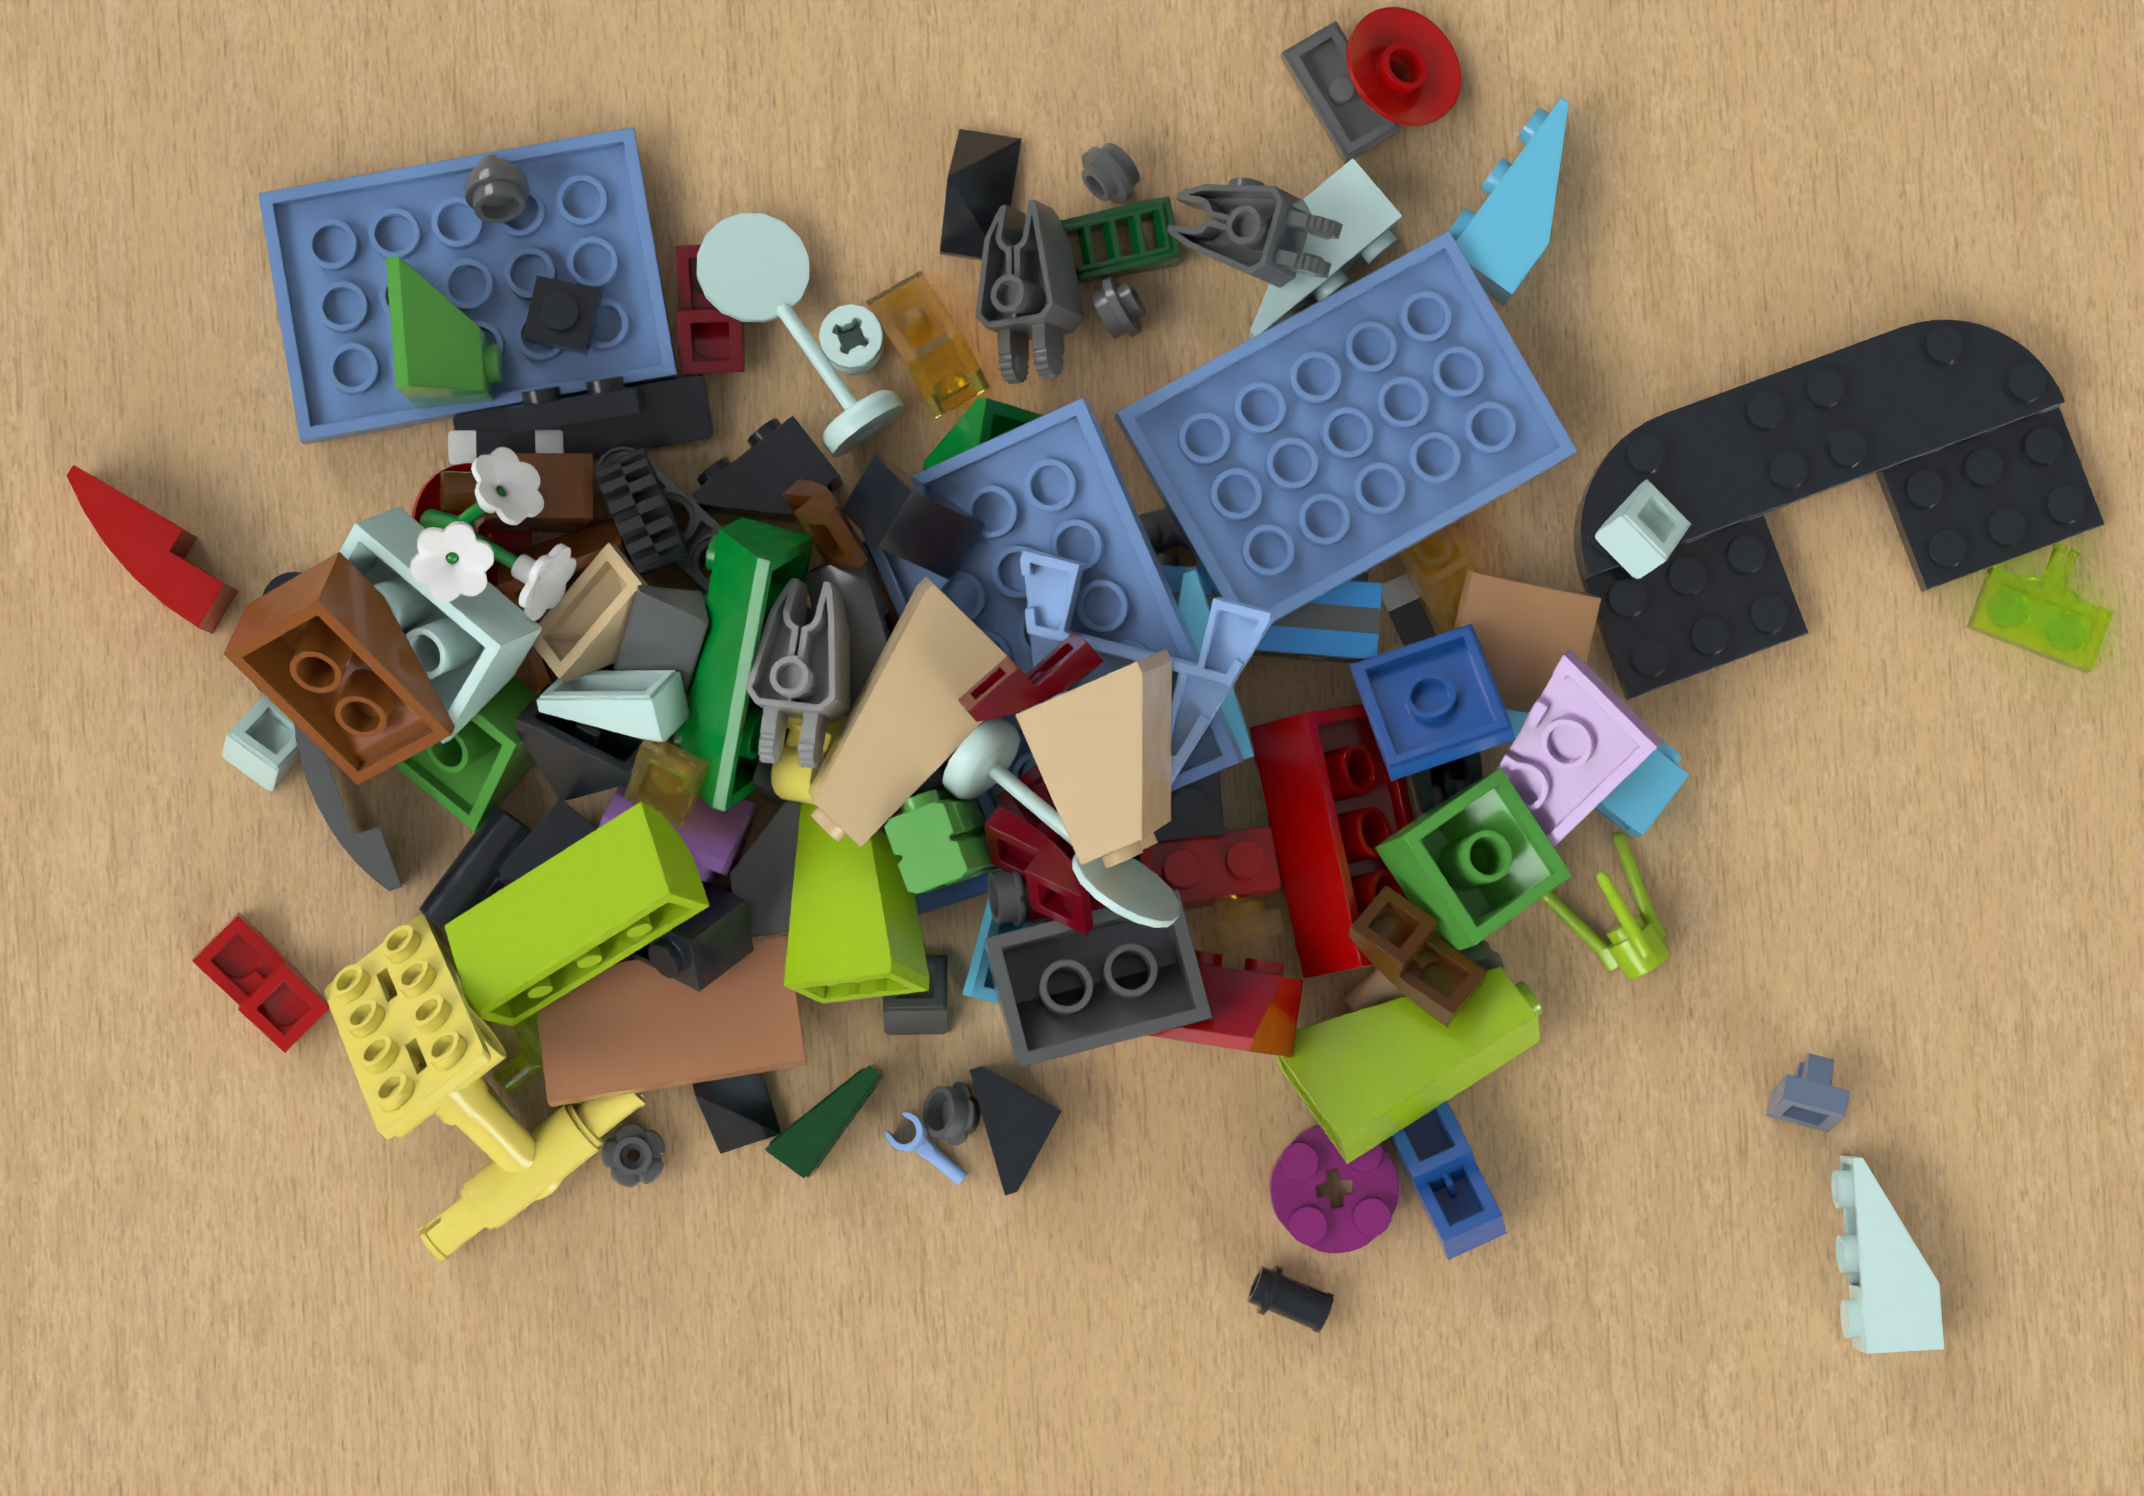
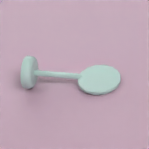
[697,213,905,457]
[942,717,1180,928]

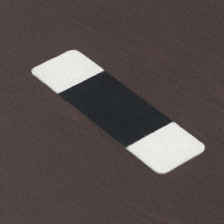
[448,430,564,464]
[1382,574,1436,646]

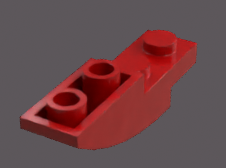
[1027,826,1281,923]

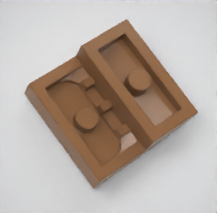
[1453,570,1601,713]

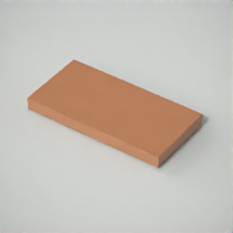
[536,935,808,1107]

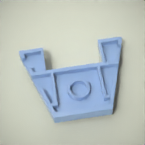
[1020,549,1275,785]

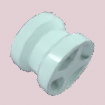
[819,304,885,376]

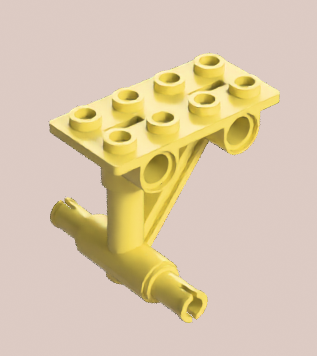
[324,913,647,1262]

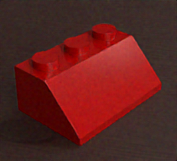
[1147,950,1304,1057]

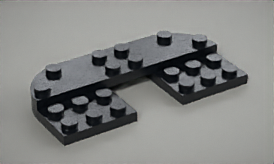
[1574,320,2104,701]

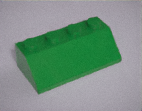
[673,517,813,811]

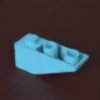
[1449,97,1569,306]

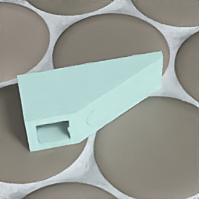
[1247,158,1402,341]
[1831,1155,1944,1354]

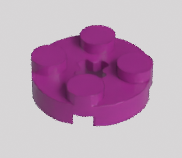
[1269,1125,1399,1253]

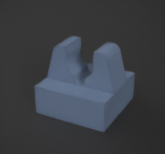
[1766,1053,1850,1132]

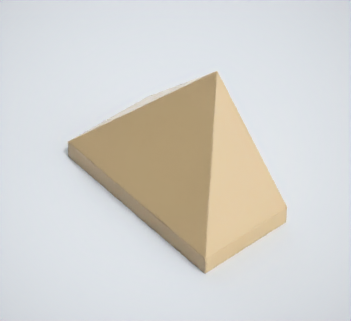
[533,542,649,682]

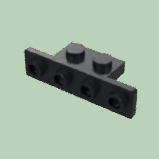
[453,375,714,457]

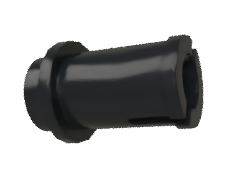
[1247,1265,1334,1333]

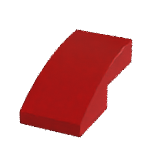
[192,912,330,1053]

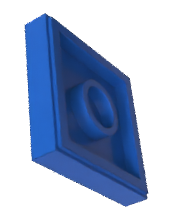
[1350,624,1515,781]

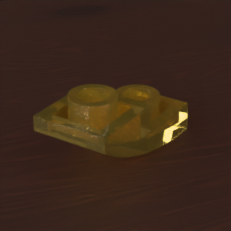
[1396,523,1480,634]

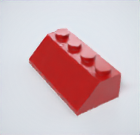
[1250,704,1414,978]

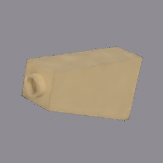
[808,577,1026,847]

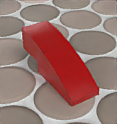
[66,465,238,634]

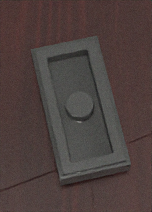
[1281,21,1401,164]

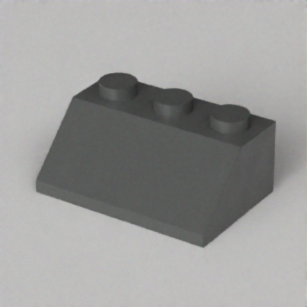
[984,889,1212,1068]

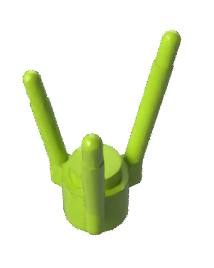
[1540,831,1671,981]

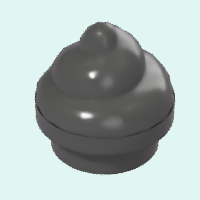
[464,155,529,223]

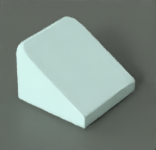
[1595,479,1691,579]
[222,695,300,792]

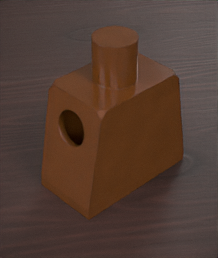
[440,453,593,533]

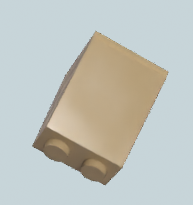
[1016,649,1172,868]

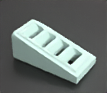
[536,670,689,742]

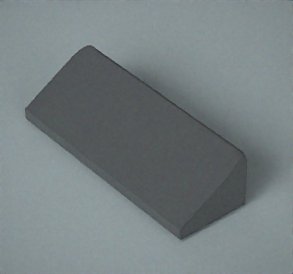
[613,585,708,767]

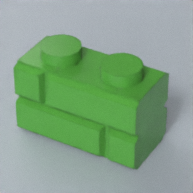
[884,789,999,895]

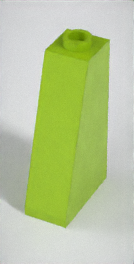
[784,803,930,1004]
[1275,967,1543,1164]

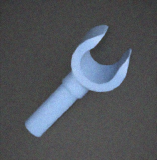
[885,1112,967,1185]

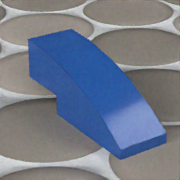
[1390,1101,1507,1260]

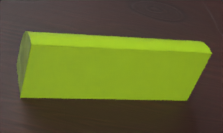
[444,802,710,1027]

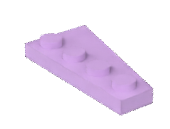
[1497,649,1663,847]

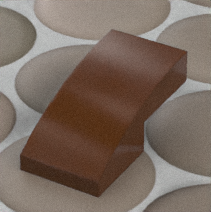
[782,479,869,568]
[1348,885,1487,1027]

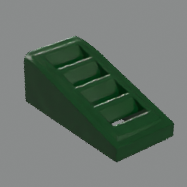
[1060,196,1181,284]
[765,1064,884,1178]

